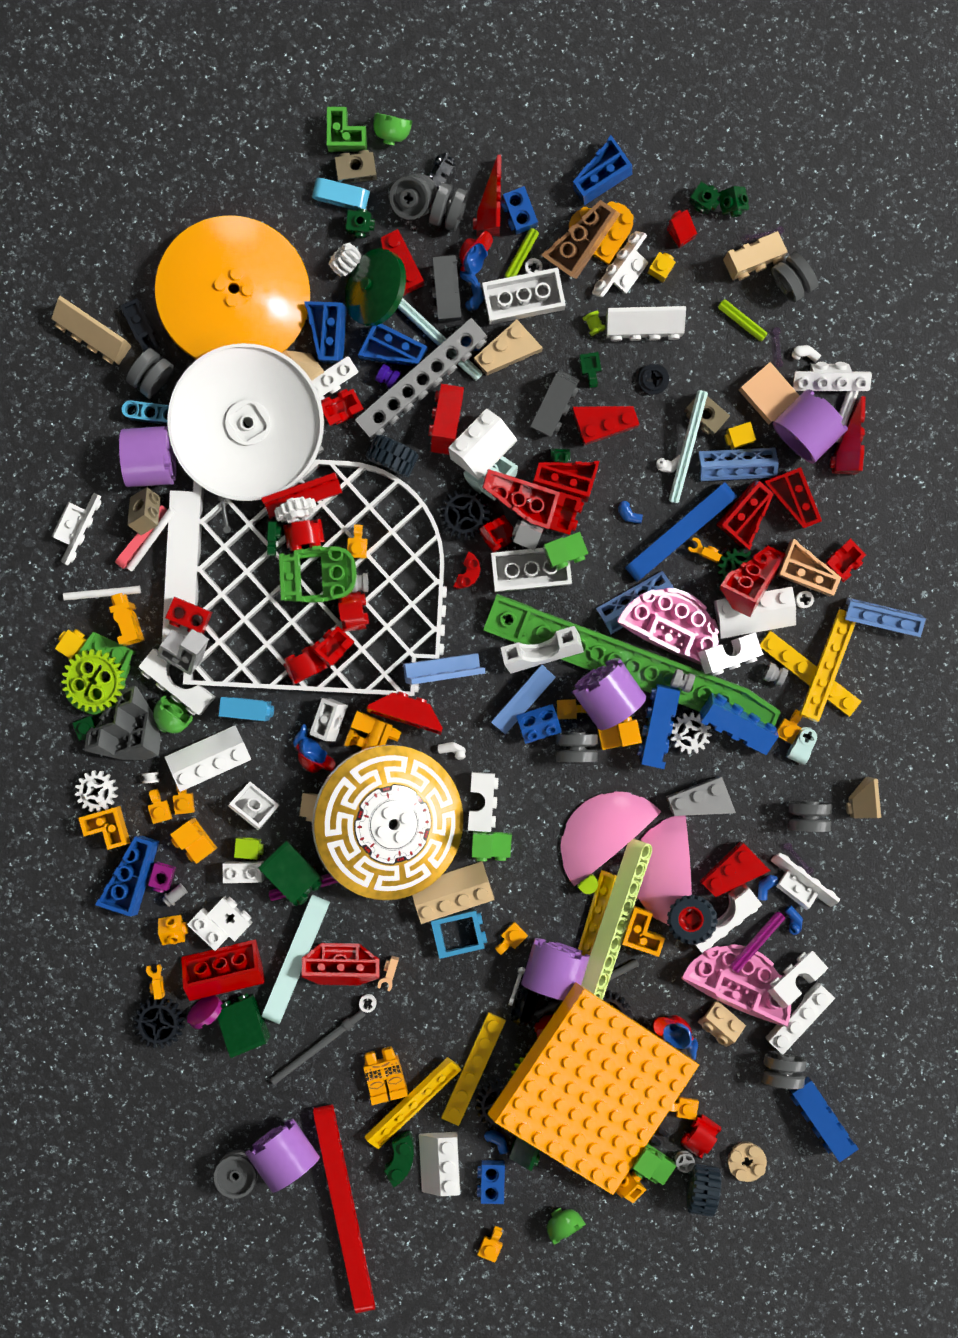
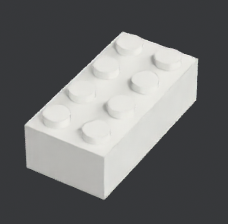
[482,268,566,325]
[491,548,572,592]

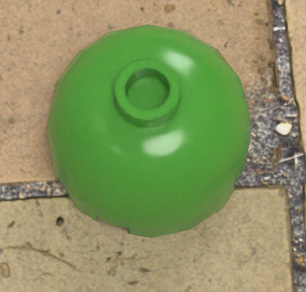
[373,113,412,145]
[153,696,193,733]
[547,1208,586,1245]

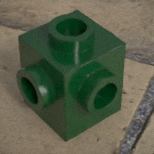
[689,181,720,215]
[719,186,749,218]
[346,209,375,238]

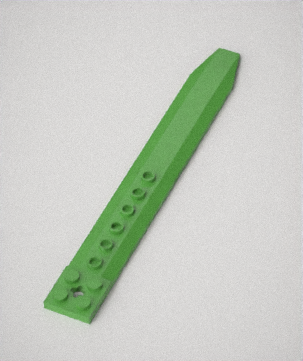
[483,594,780,726]

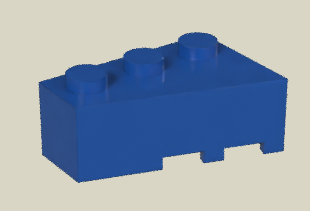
[573,135,632,205]
[304,301,347,364]
[358,324,428,367]

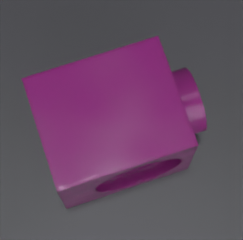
[148,862,176,893]

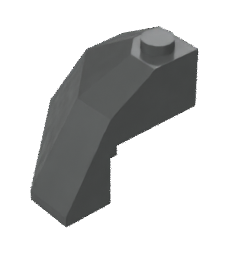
[84,686,161,760]

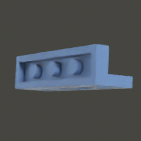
[699,448,779,481]
[596,571,674,634]
[845,598,926,637]
[403,653,485,685]
[491,664,556,735]

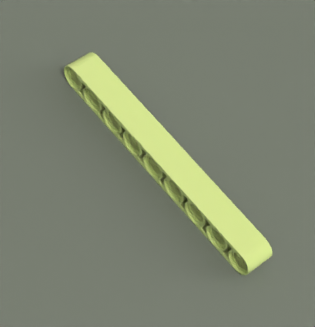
[581,839,652,1000]

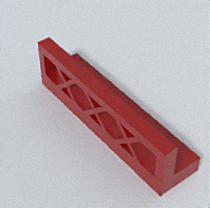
[261,472,343,518]

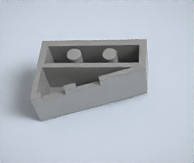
[666,776,736,816]

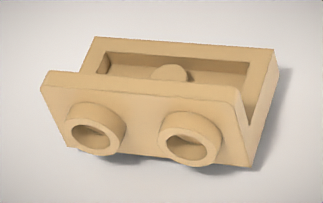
[698,1000,746,1047]

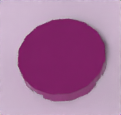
[187,995,222,1029]

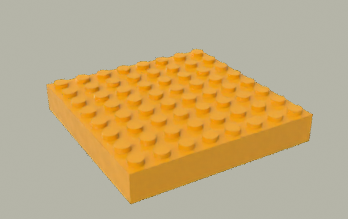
[487,982,699,1195]

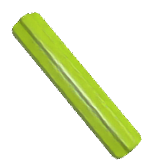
[505,228,539,278]
[718,299,767,341]

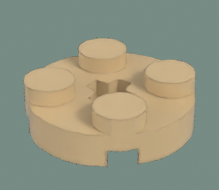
[727,1142,767,1182]

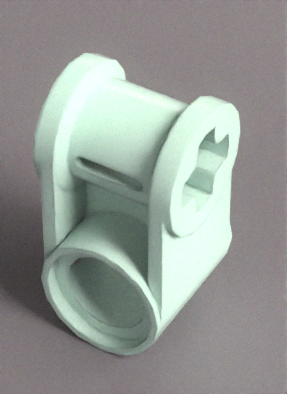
[786,727,817,765]

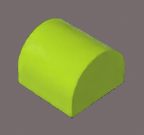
[577,874,598,894]

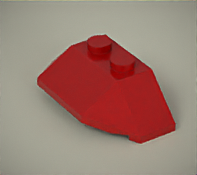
[367,692,443,735]
[302,943,380,985]

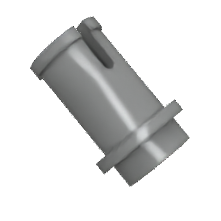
[162,883,188,907]

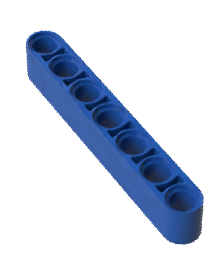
[625,482,737,582]

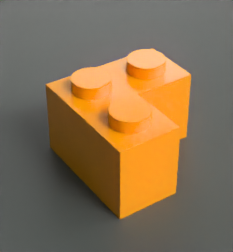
[597,716,642,750]
[79,806,131,850]
[170,818,217,864]
[622,906,665,957]

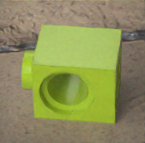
[234,837,264,860]

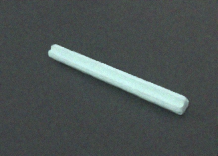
[398,298,482,381]
[669,390,708,503]

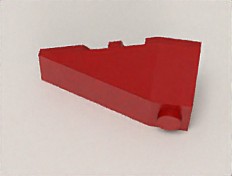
[473,155,501,236]
[830,396,866,475]
[482,469,560,529]
[720,546,786,617]

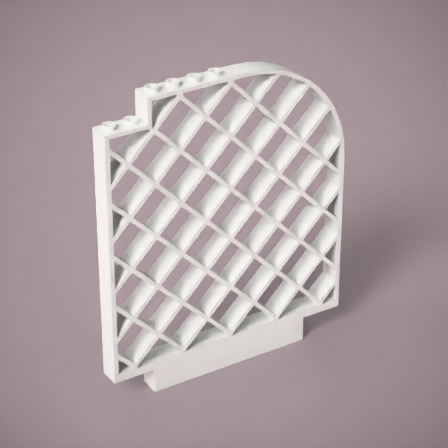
[162,460,447,696]

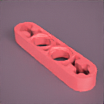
[115,505,168,569]

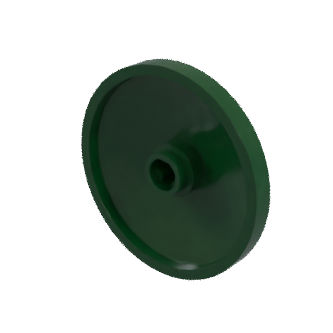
[345,248,406,326]

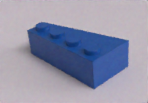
[637,684,680,769]
[700,693,779,755]
[95,836,160,917]
[789,1077,859,1162]

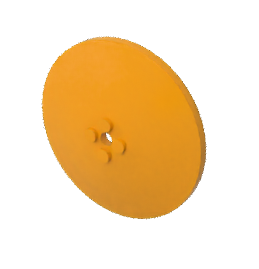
[155,216,310,360]

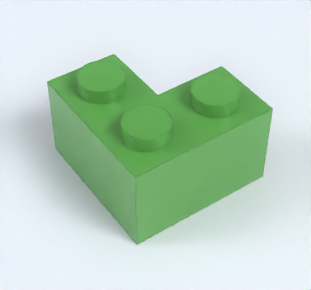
[327,107,367,152]
[543,532,588,570]
[472,831,512,861]
[632,1143,676,1185]

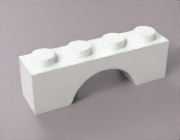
[501,626,584,674]
[139,649,215,716]
[696,883,762,953]
[765,982,835,1055]

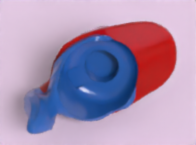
[459,231,493,287]
[293,724,336,773]
[653,1015,698,1060]

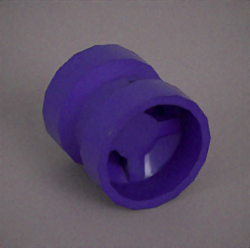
[375,364,401,389]

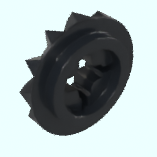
[639,364,669,395]

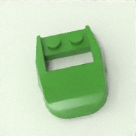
[279,546,356,603]
[65,632,136,715]

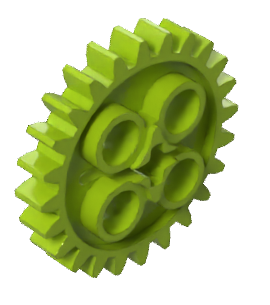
[61,649,126,712]

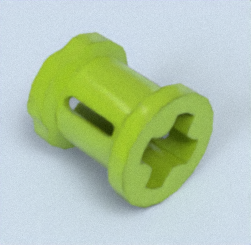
[583,310,606,336]

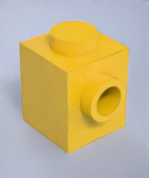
[647,252,676,283]
[724,422,756,449]
[55,629,87,660]

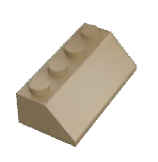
[51,296,131,365]
[412,861,494,924]

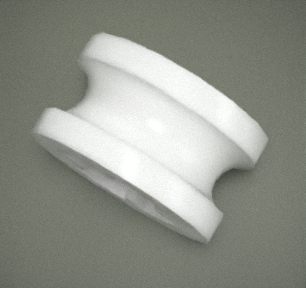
[525,258,542,274]
[795,591,814,608]
[141,772,160,784]
[359,994,377,1013]

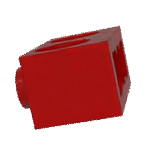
[165,597,213,634]

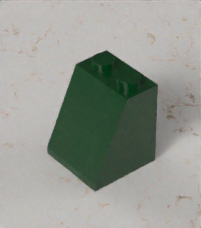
[258,841,324,906]
[217,993,271,1058]

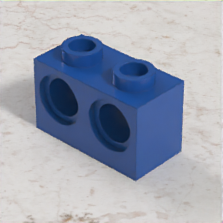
[501,186,538,235]
[516,704,562,744]
[477,1160,505,1204]

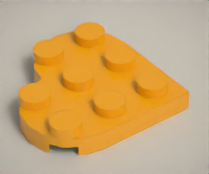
[569,201,634,265]

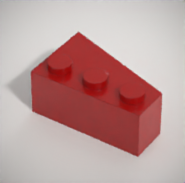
[381,229,425,296]
[428,384,464,455]
[571,406,640,446]
[533,461,600,502]
[764,467,822,529]
[716,481,773,550]
[700,841,770,897]

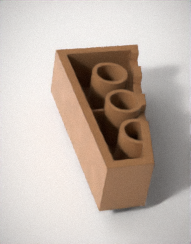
[541,200,620,279]

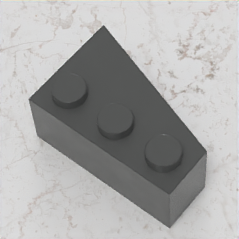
[430,255,461,323]
[530,370,580,436]

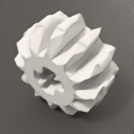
[329,243,361,276]

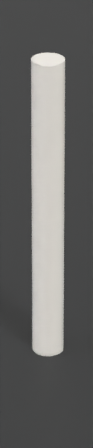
[127,507,176,571]
[63,586,141,601]

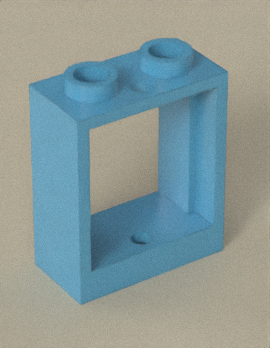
[219,697,274,721]
[431,909,487,959]

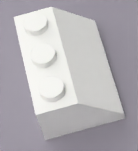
[448,408,517,480]
[419,1132,460,1196]

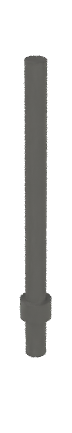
[535,959,639,1018]
[270,1010,366,1085]

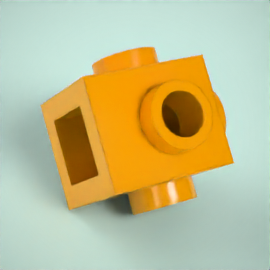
[158,915,188,945]
[616,1170,646,1203]

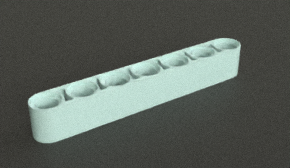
[262,895,330,1024]

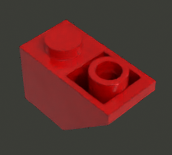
[667,210,697,248]

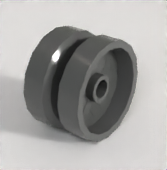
[389,173,438,220]
[429,182,468,232]
[771,252,819,303]
[126,348,174,399]
[556,732,598,762]
[788,801,832,832]
[762,1052,807,1089]
[214,1150,259,1199]

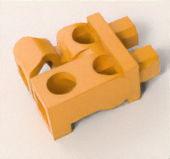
[344,710,401,750]

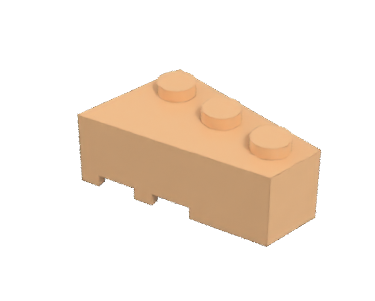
[776,539,841,596]

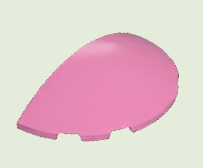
[617,588,719,665]
[560,791,661,886]
[637,816,692,926]
[681,944,791,1027]

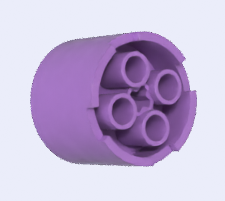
[773,389,848,464]
[119,426,176,487]
[572,658,646,730]
[521,938,590,1000]
[245,1118,320,1193]

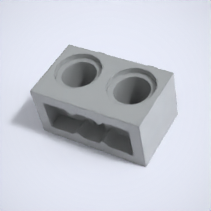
[512,519,544,551]

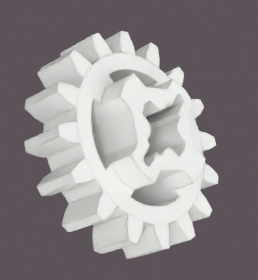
[274,497,317,523]
[670,712,712,754]
[75,770,118,812]

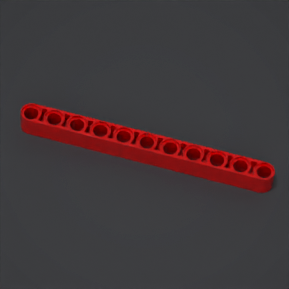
[313,1104,375,1314]

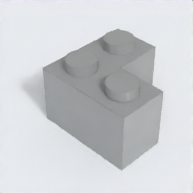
[157,629,209,675]

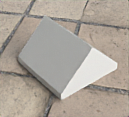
[228,782,279,830]

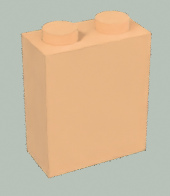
[739,362,800,425]

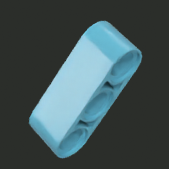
[312,178,370,210]
[122,401,169,425]

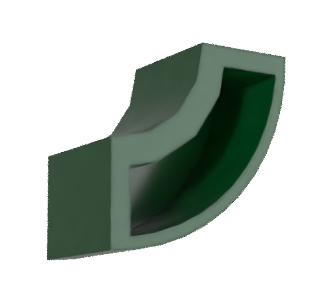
[384,1130,414,1188]

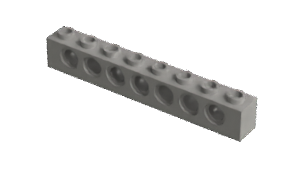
[355,318,488,438]

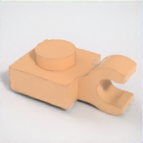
[378,956,399,991]

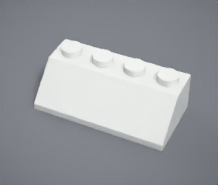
[605,306,686,341]
[714,587,796,639]
[165,726,251,792]

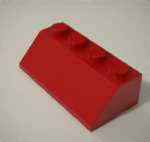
[181,939,264,1001]

